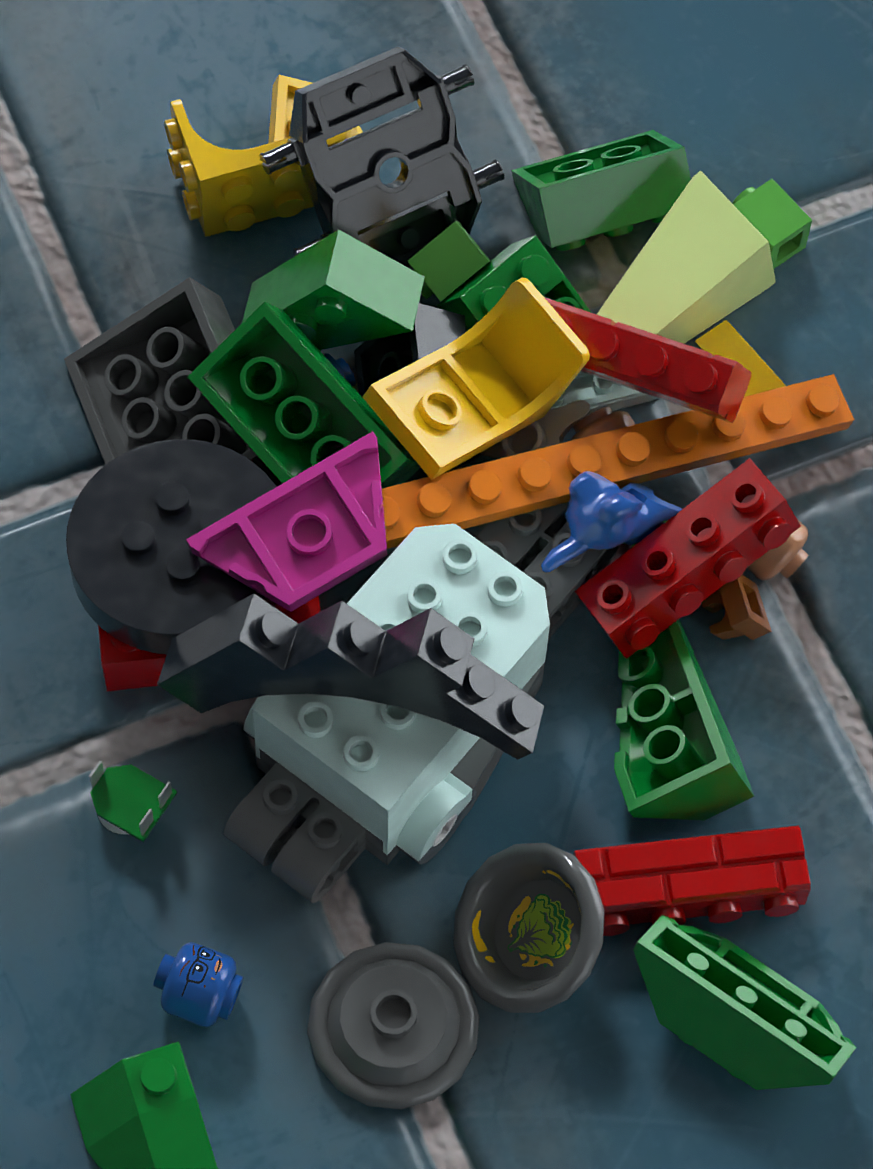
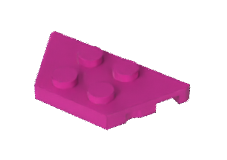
[186,431,388,612]

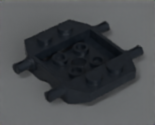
[259,47,505,267]

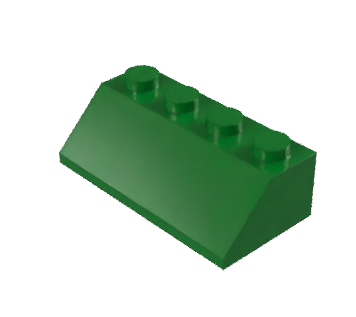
[188,301,421,488]

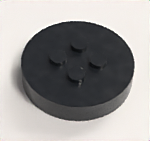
[66,439,277,655]

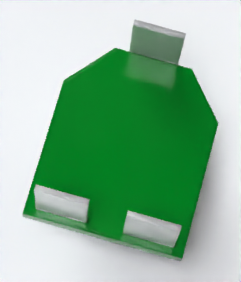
[89,761,178,842]

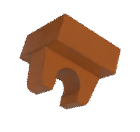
[702,575,772,640]

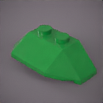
[633,915,856,1090]

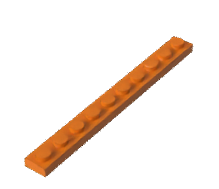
[382,374,854,549]

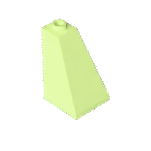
[596,171,776,344]

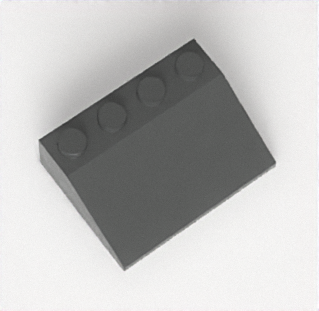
[64,277,278,482]

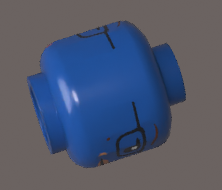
[153,942,244,1028]

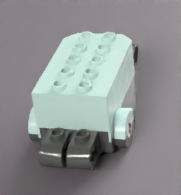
[223,502,620,903]

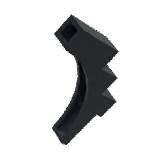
[157,594,544,760]

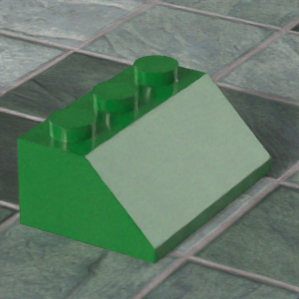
[511,130,691,251]

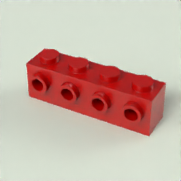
[575,458,801,659]

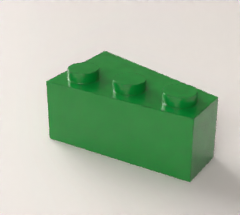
[242,230,425,350]

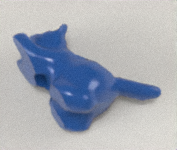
[541,471,682,572]

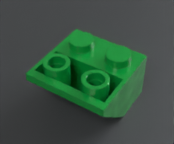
[437,235,592,331]

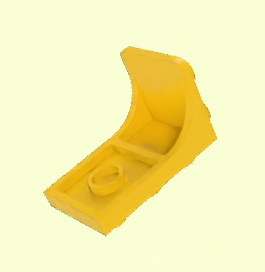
[164,99,359,237]
[363,278,590,480]

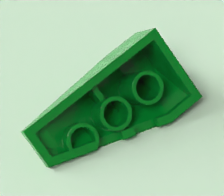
[614,619,755,821]
[70,1041,218,1169]

